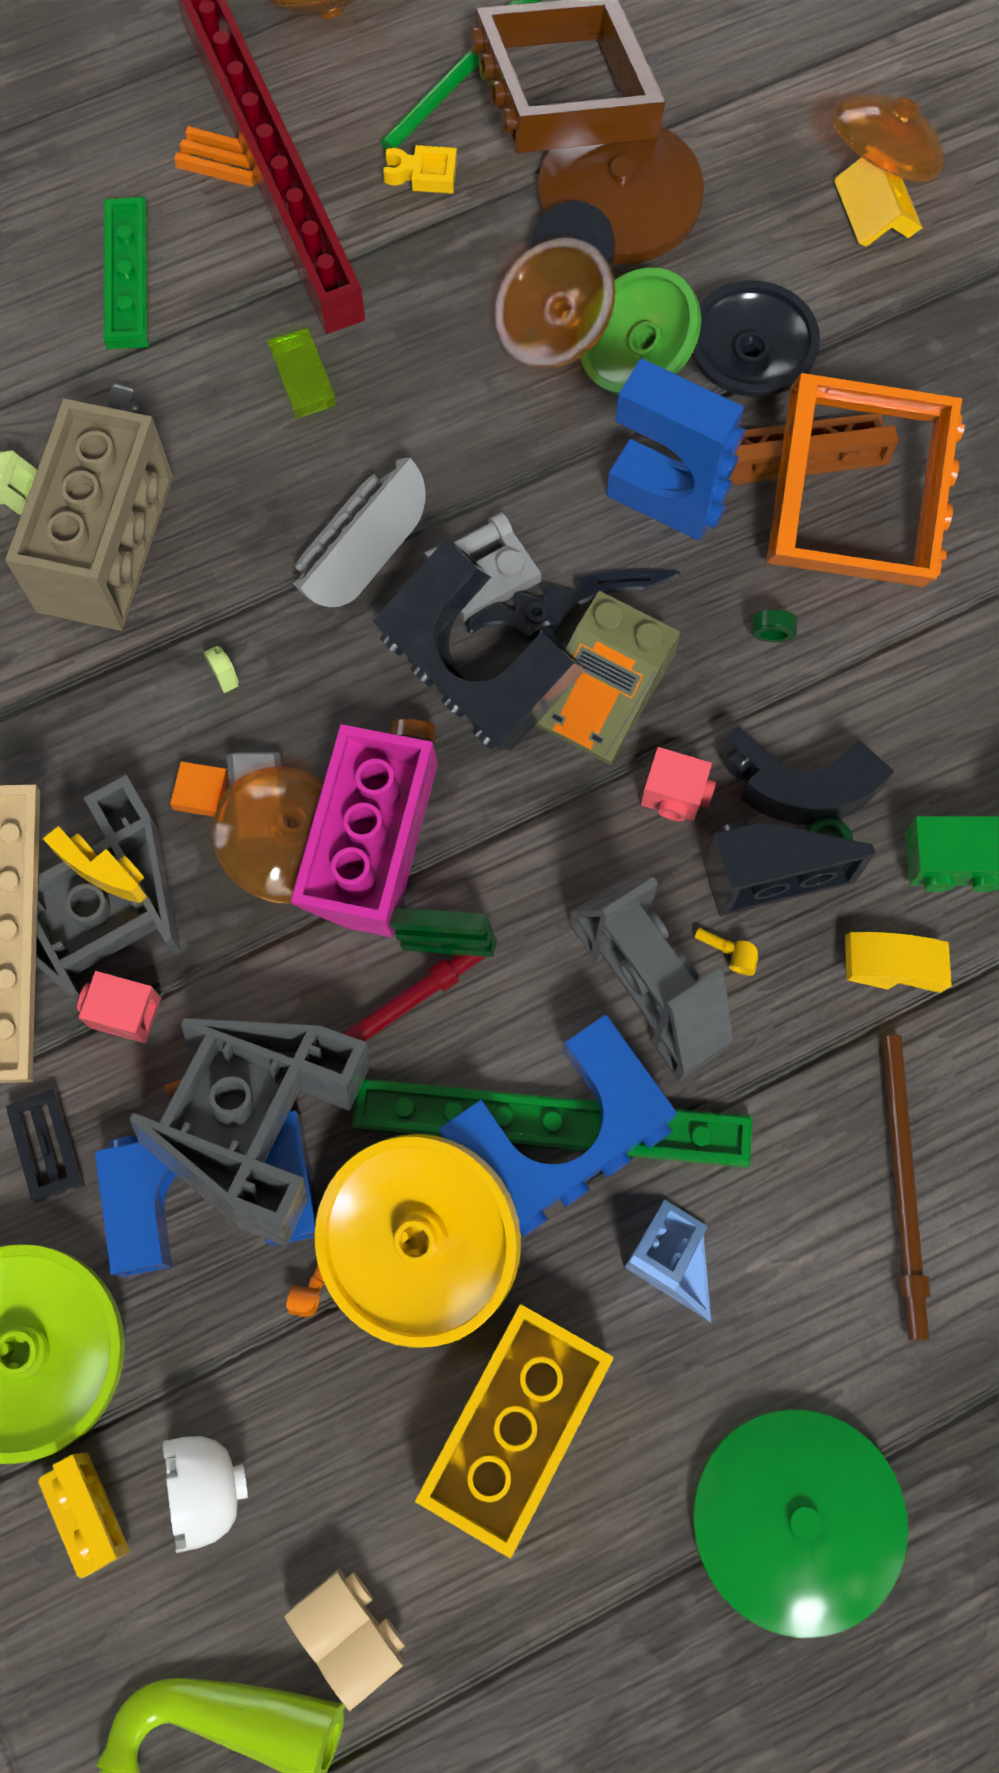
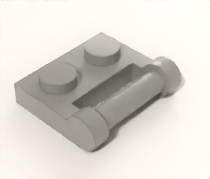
[423,512,541,623]

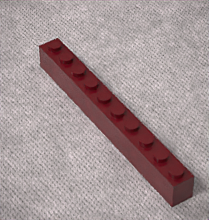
[178,0,366,335]

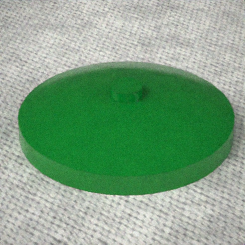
[692,1410,908,1638]

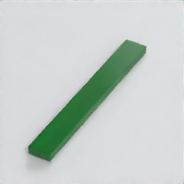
[352,1079,753,1168]

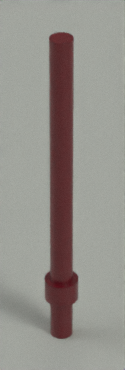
[343,955,486,1042]

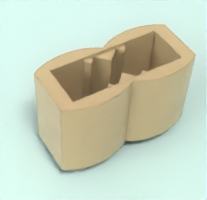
[284,1568,406,1711]

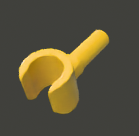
[695,928,758,976]

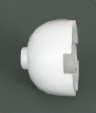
[163,1436,248,1553]

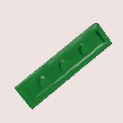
[103,197,149,350]

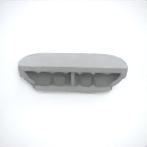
[293,457,426,607]

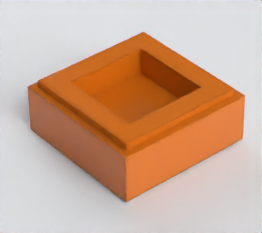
[170,761,228,818]

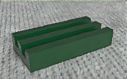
[389,908,497,957]

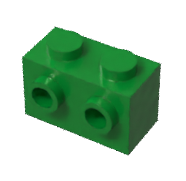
[905,816,999,892]

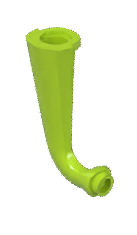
[95,1678,345,1773]

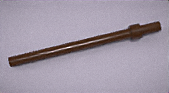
[882,1035,931,1341]

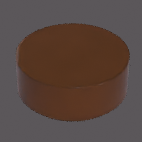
[389,719,436,745]

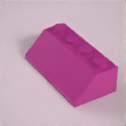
[291,724,438,938]

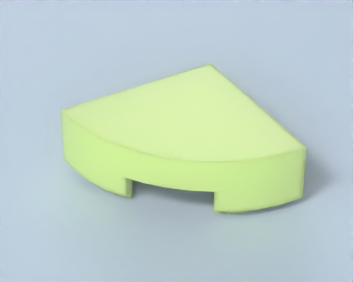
[203,645,239,693]

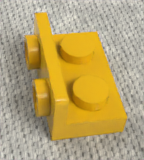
[39,1453,130,1578]

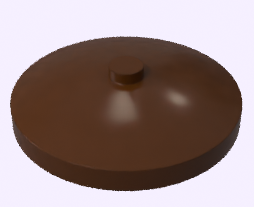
[538,126,704,265]

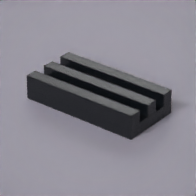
[6,1089,85,1203]

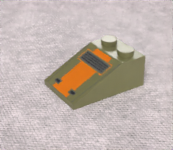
[535,591,681,765]

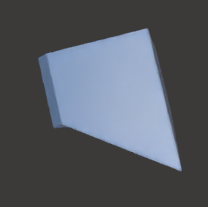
[624,1200,711,1322]

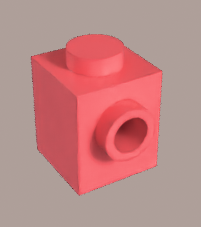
[641,747,716,821]
[77,971,161,1044]

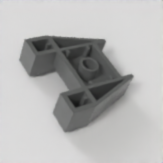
[36,775,181,1002]
[569,877,733,1082]
[130,1018,369,1247]

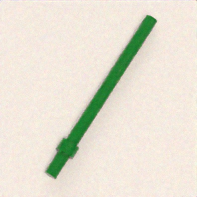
[380,0,542,151]

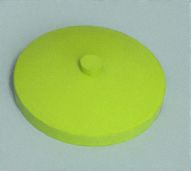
[0,1245,125,1464]

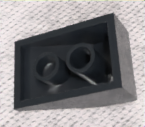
[704,821,875,917]

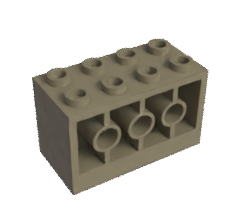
[5,398,173,631]

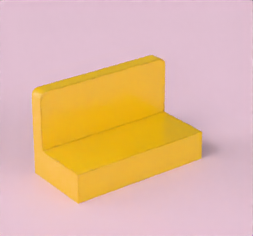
[835,147,922,247]

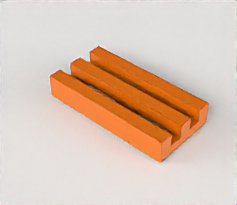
[174,126,255,187]

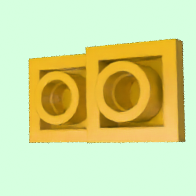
[43,826,147,903]
[845,932,952,993]

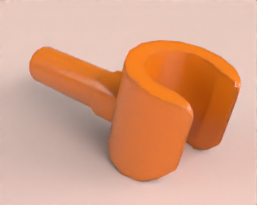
[286,1266,324,1317]

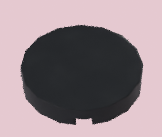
[531,201,616,290]

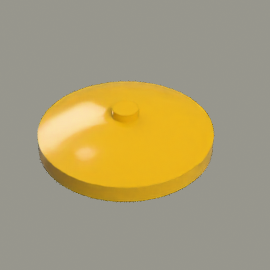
[315,1134,521,1348]

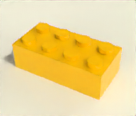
[415,1304,614,1559]

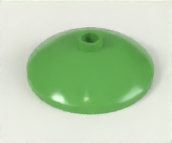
[579,267,701,395]

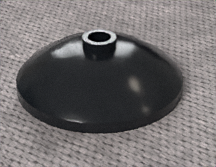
[691,280,820,397]

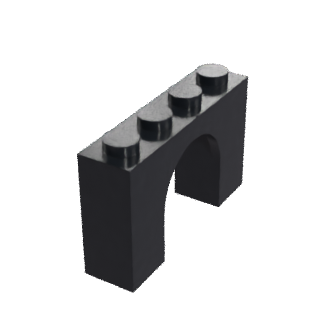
[373,538,586,751]

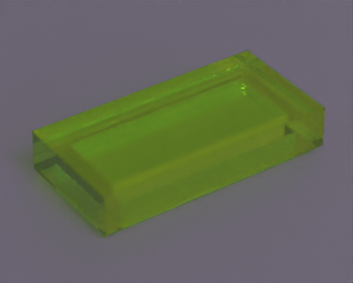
[267,328,337,419]

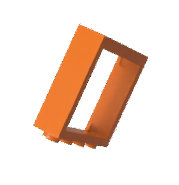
[766,373,965,587]

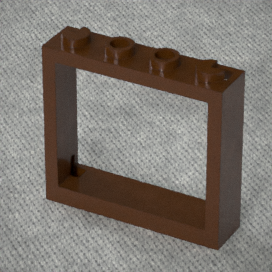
[469,0,666,153]

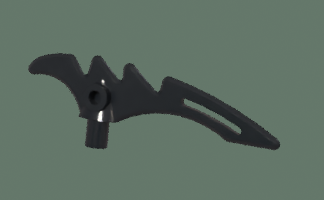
[467,569,680,644]

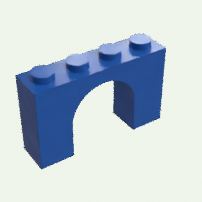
[607,358,746,541]
[439,1014,678,1237]
[95,1110,318,1278]

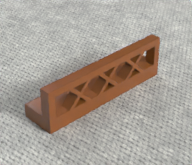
[729,413,899,485]

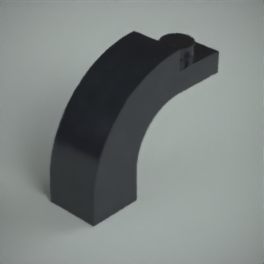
[720,726,894,825]

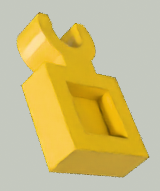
[383,145,457,194]

